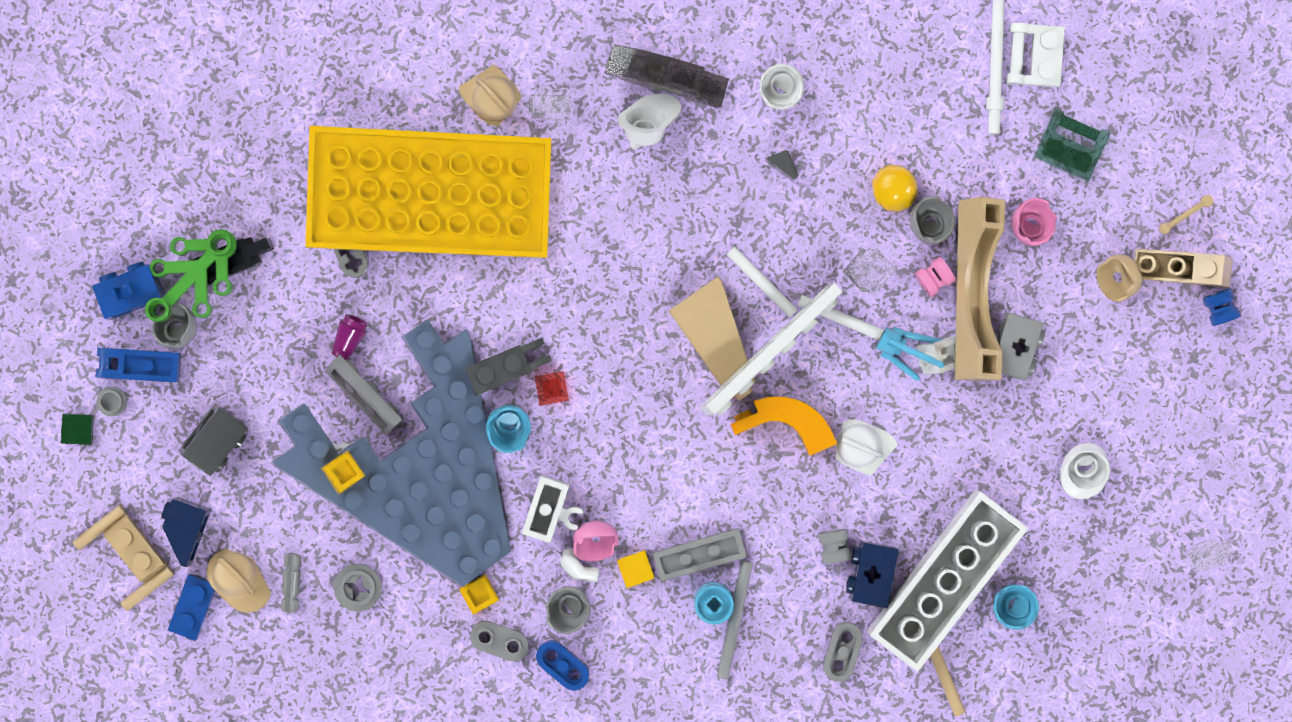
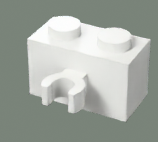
[522,475,584,543]

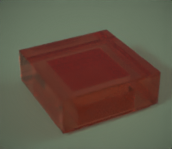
[534,371,569,406]

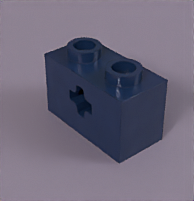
[846,540,899,608]

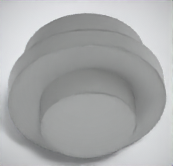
[97,387,127,417]

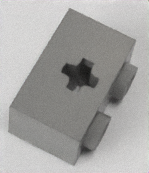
[997,313,1045,380]

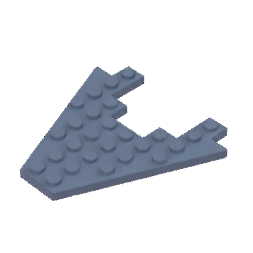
[271,320,511,586]

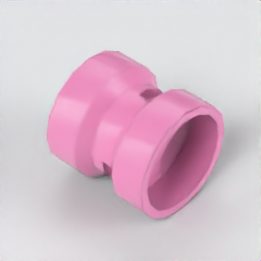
[914,257,956,298]

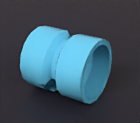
[694,581,734,625]

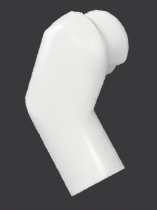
[560,548,599,582]

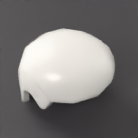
[759,63,805,110]

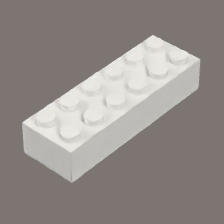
[867,490,1028,672]

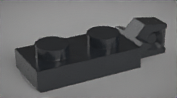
[190,237,274,287]

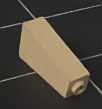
[669,277,755,401]

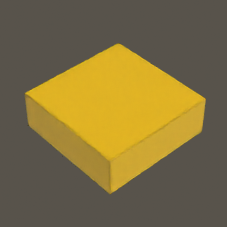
[321,451,365,494]
[617,550,655,588]
[459,574,500,615]

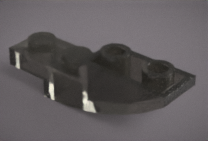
[604,44,729,109]

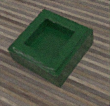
[61,413,94,445]

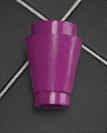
[331,314,368,360]

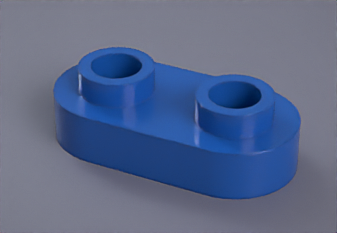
[536,640,589,691]

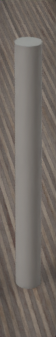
[717,560,753,679]

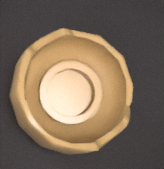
[1097,254,1142,302]

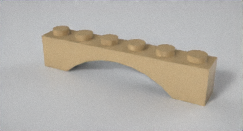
[955,197,1005,381]

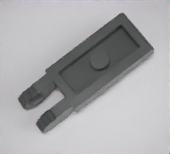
[464,338,552,396]

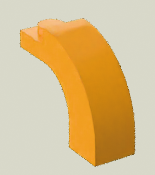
[730,396,837,456]

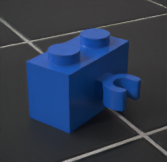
[92,261,165,320]

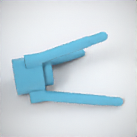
[876,326,945,381]

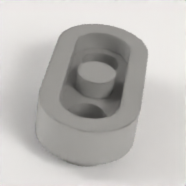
[470,621,529,661]
[823,622,863,682]

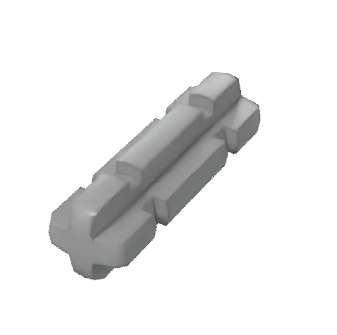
[281,553,301,612]

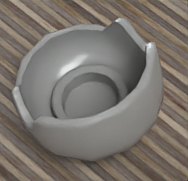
[909,196,955,244]
[152,302,198,349]
[545,586,591,634]

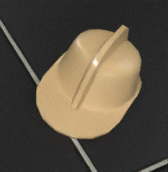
[459,64,521,127]
[206,549,271,613]

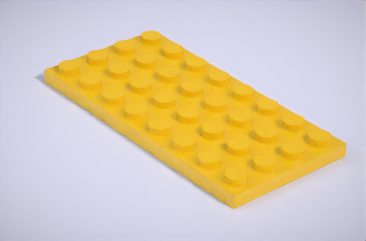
[305,126,551,258]

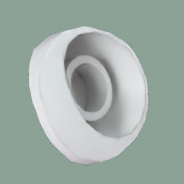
[1060,443,1110,499]

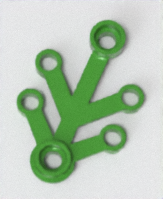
[145,229,237,323]

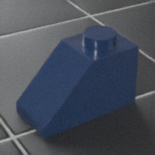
[161,497,211,567]

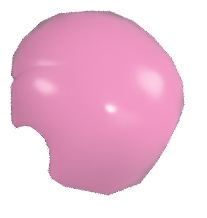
[1011,198,1057,246]
[573,520,618,562]

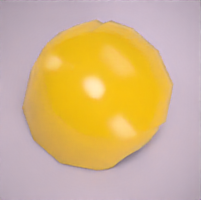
[872,164,918,212]

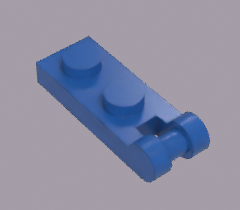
[95,347,181,383]

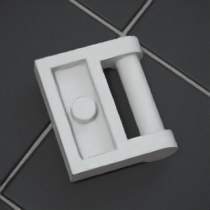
[1006,23,1065,88]

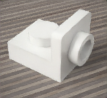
[917,335,956,374]

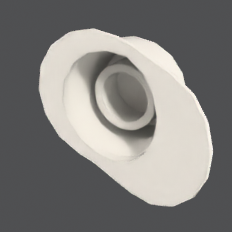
[618,94,681,149]
[835,419,898,476]

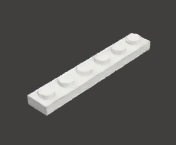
[700,283,842,416]

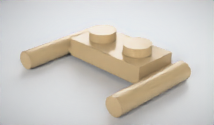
[72,504,175,611]

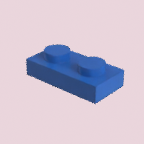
[167,574,215,641]

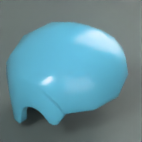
[486,404,531,454]
[993,584,1039,630]

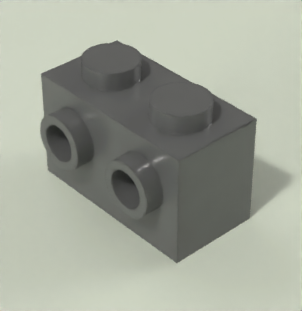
[178,403,248,477]

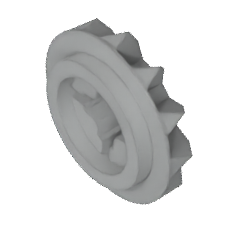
[334,564,382,612]

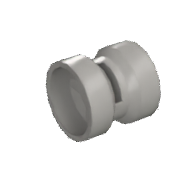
[818,529,852,564]

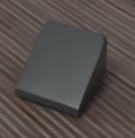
[765,150,799,181]

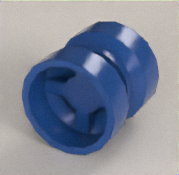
[1202,288,1241,326]

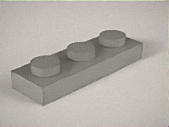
[325,355,402,436]
[652,528,747,582]

